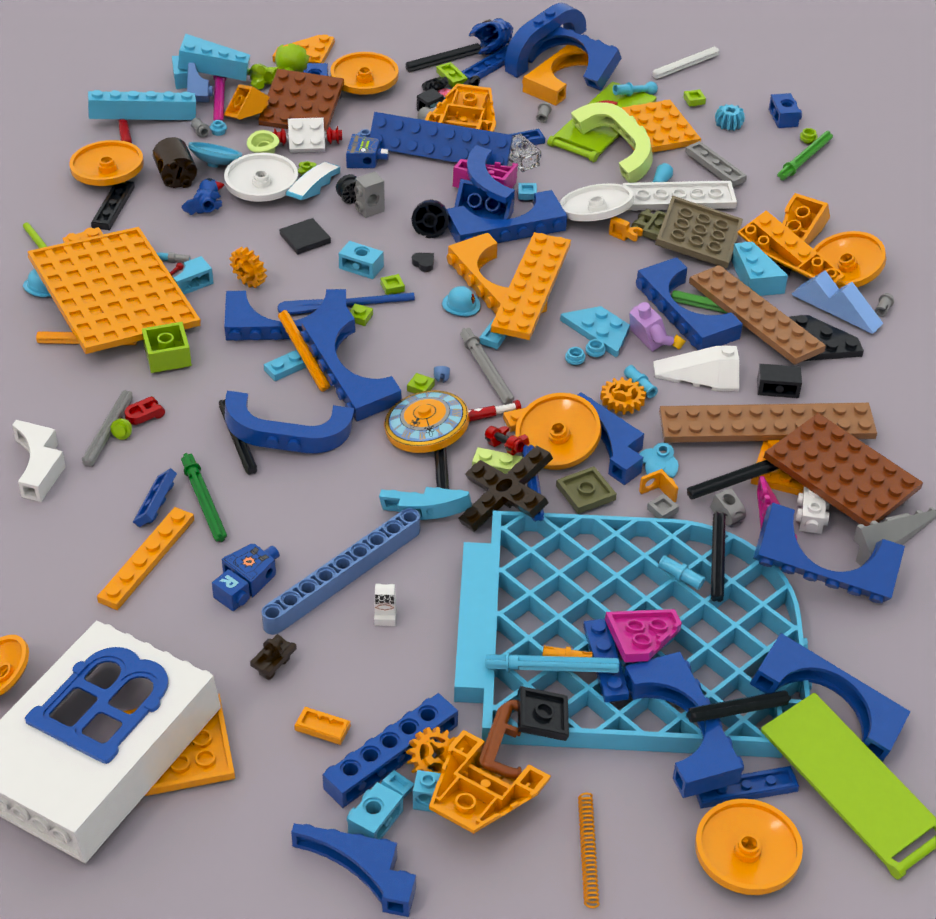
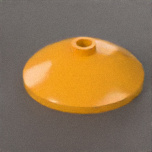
[0,635,29,696]

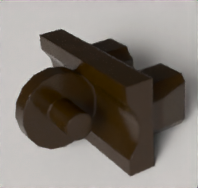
[250,634,297,680]

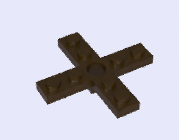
[458,446,553,532]

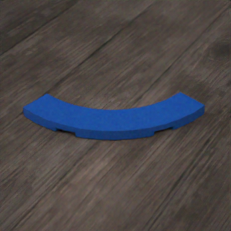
[467,145,515,204]

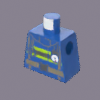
[346,134,389,168]

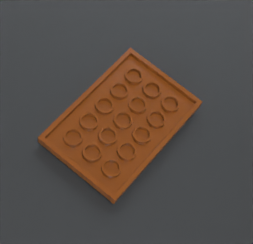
[763,413,923,526]

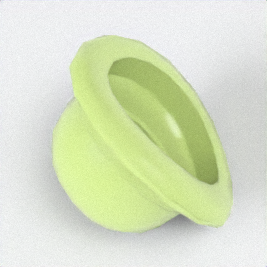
[246,130,280,154]

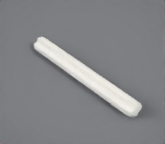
[652,46,719,79]

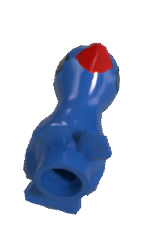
[182,178,224,215]

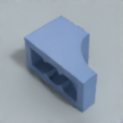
[187,63,213,102]

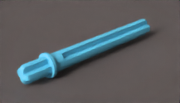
[485,652,620,673]

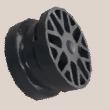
[336,174,357,204]

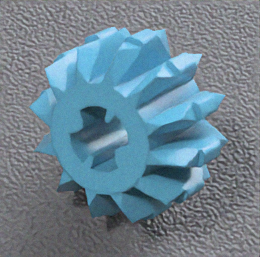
[715,104,745,131]

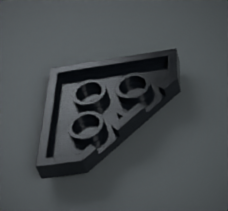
[789,315,864,361]

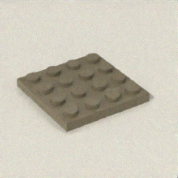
[655,195,743,269]

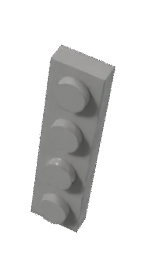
[685,141,747,187]

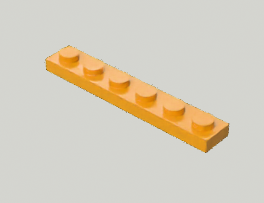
[97,507,194,611]

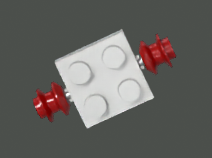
[272,117,342,153]

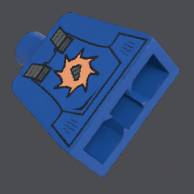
[222,544,280,598]

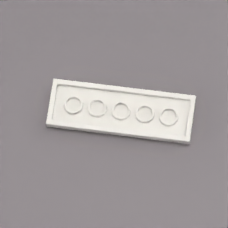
[623,181,737,211]

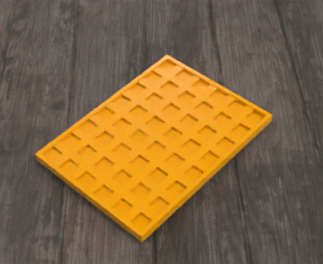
[28,227,201,354]

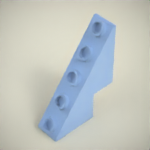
[791,270,883,334]

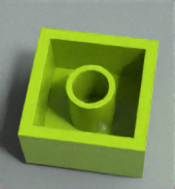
[142,322,192,373]

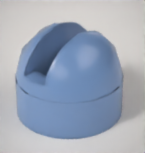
[434,366,450,382]

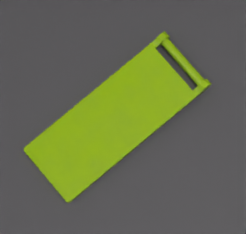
[547,82,657,162]
[761,693,936,880]

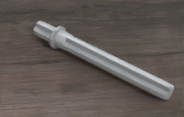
[460,328,514,405]

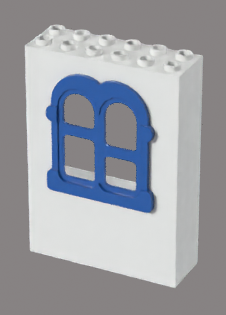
[0,620,221,864]

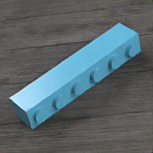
[88,90,196,120]

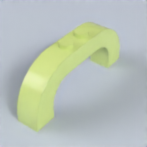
[571,102,653,183]

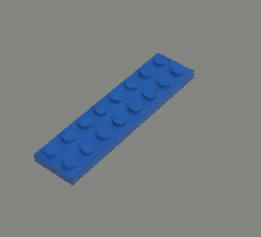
[370,112,513,166]

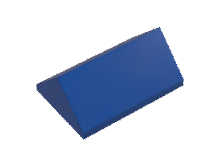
[455,179,515,220]

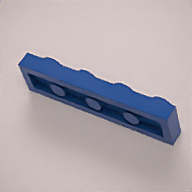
[583,619,629,703]

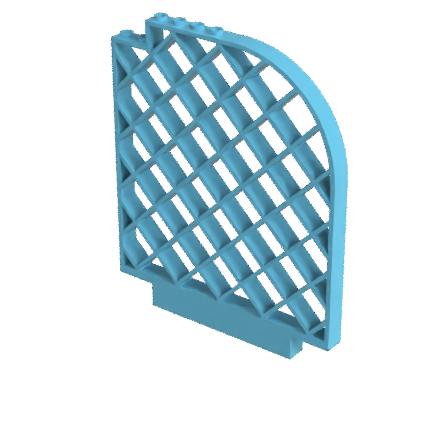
[454,510,812,758]

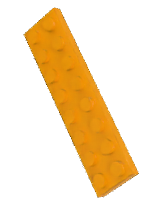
[491,232,571,340]

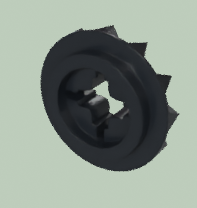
[422,77,449,91]

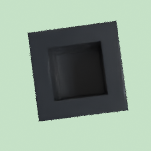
[417,88,444,111]

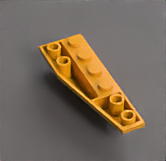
[738,211,845,284]

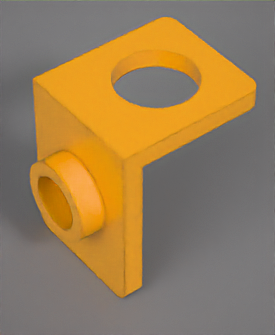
[639,469,678,502]

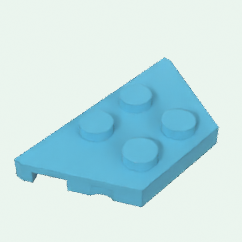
[560,306,630,357]

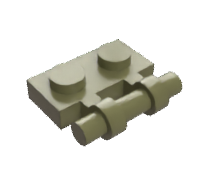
[631,209,666,240]

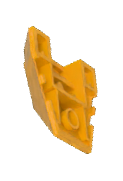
[425,84,496,132]
[429,730,551,834]

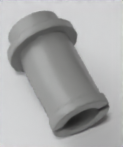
[536,102,552,123]
[191,118,210,137]
[875,293,894,317]

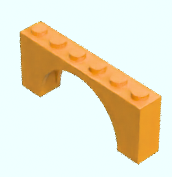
[522,45,588,106]
[447,233,548,314]

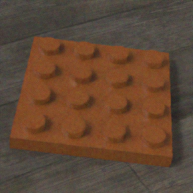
[258,69,344,134]

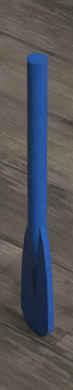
[278,292,415,315]

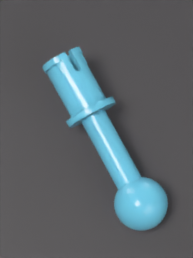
[612,81,658,96]

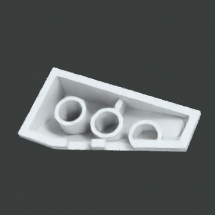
[653,345,739,392]

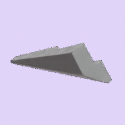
[853,507,936,566]

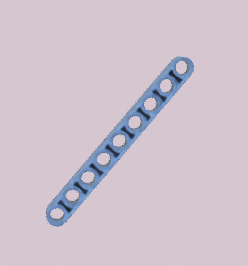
[262,508,420,635]

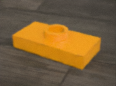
[295,707,351,745]

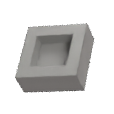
[647,494,679,519]

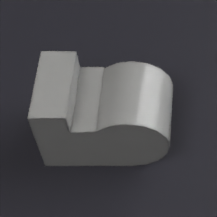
[710,488,746,525]

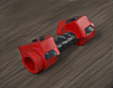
[485,426,530,455]

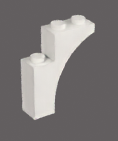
[12,420,66,502]

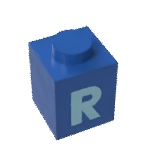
[212,569,250,611]

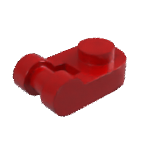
[125,396,165,425]

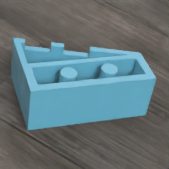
[731,242,788,296]

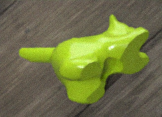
[248,64,285,90]

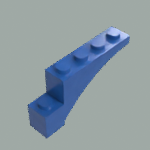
[577,392,644,485]
[291,823,416,917]

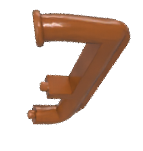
[479,699,522,780]

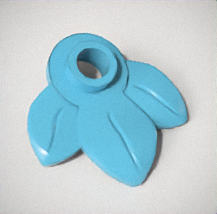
[639,443,679,478]

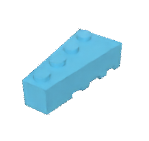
[178,33,250,81]

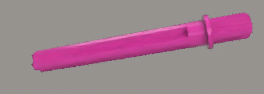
[213,75,227,122]

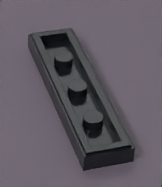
[91,181,135,231]

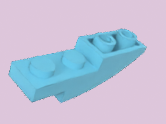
[379,487,472,520]

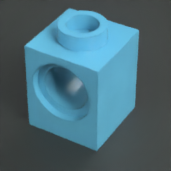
[413,770,441,812]

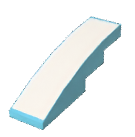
[286,162,341,200]

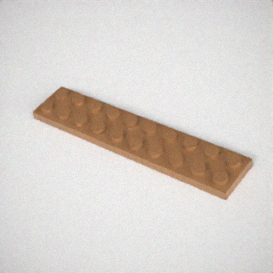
[659,402,877,443]

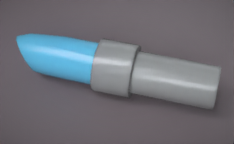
[157,252,191,262]

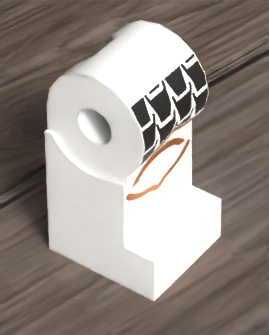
[374,583,397,626]

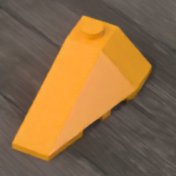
[782,193,830,245]

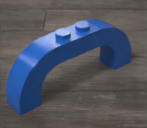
[505,3,587,78]
[225,390,354,453]

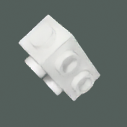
[796,486,830,534]

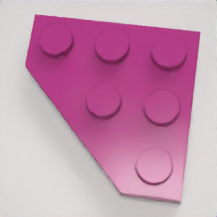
[605,609,682,663]

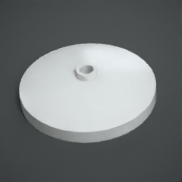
[224,153,298,202]
[560,184,634,221]

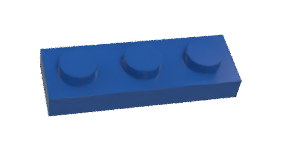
[133,468,177,527]

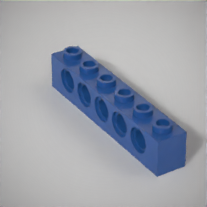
[322,693,458,808]

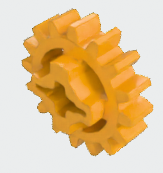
[229,247,267,288]
[600,377,646,415]
[406,727,456,773]

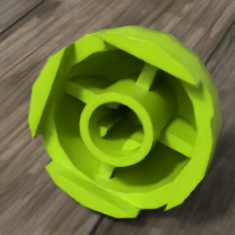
[275,43,310,72]

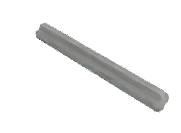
[82,390,133,467]

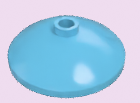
[188,142,242,168]

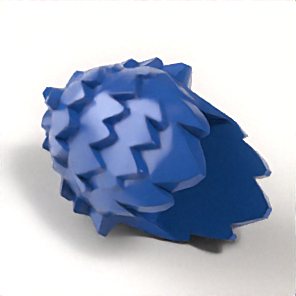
[469,18,514,55]

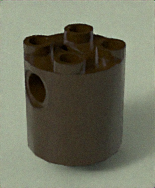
[152,137,197,188]

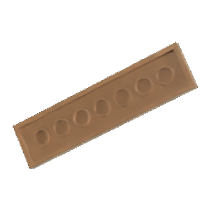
[689,265,826,365]

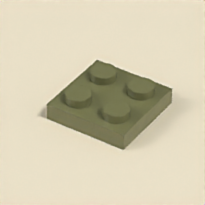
[556,466,617,514]

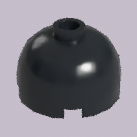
[411,199,449,238]

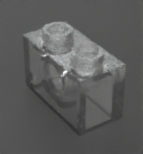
[509,133,541,172]

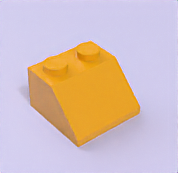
[224,84,270,120]

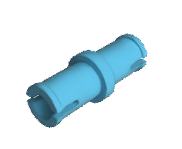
[624,365,658,398]
[658,555,706,590]

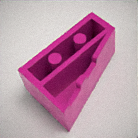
[453,159,518,188]

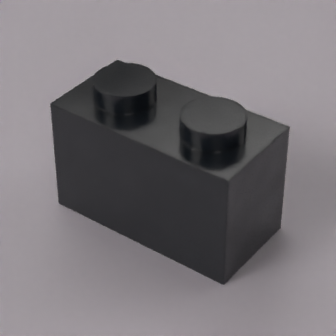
[757,364,802,398]

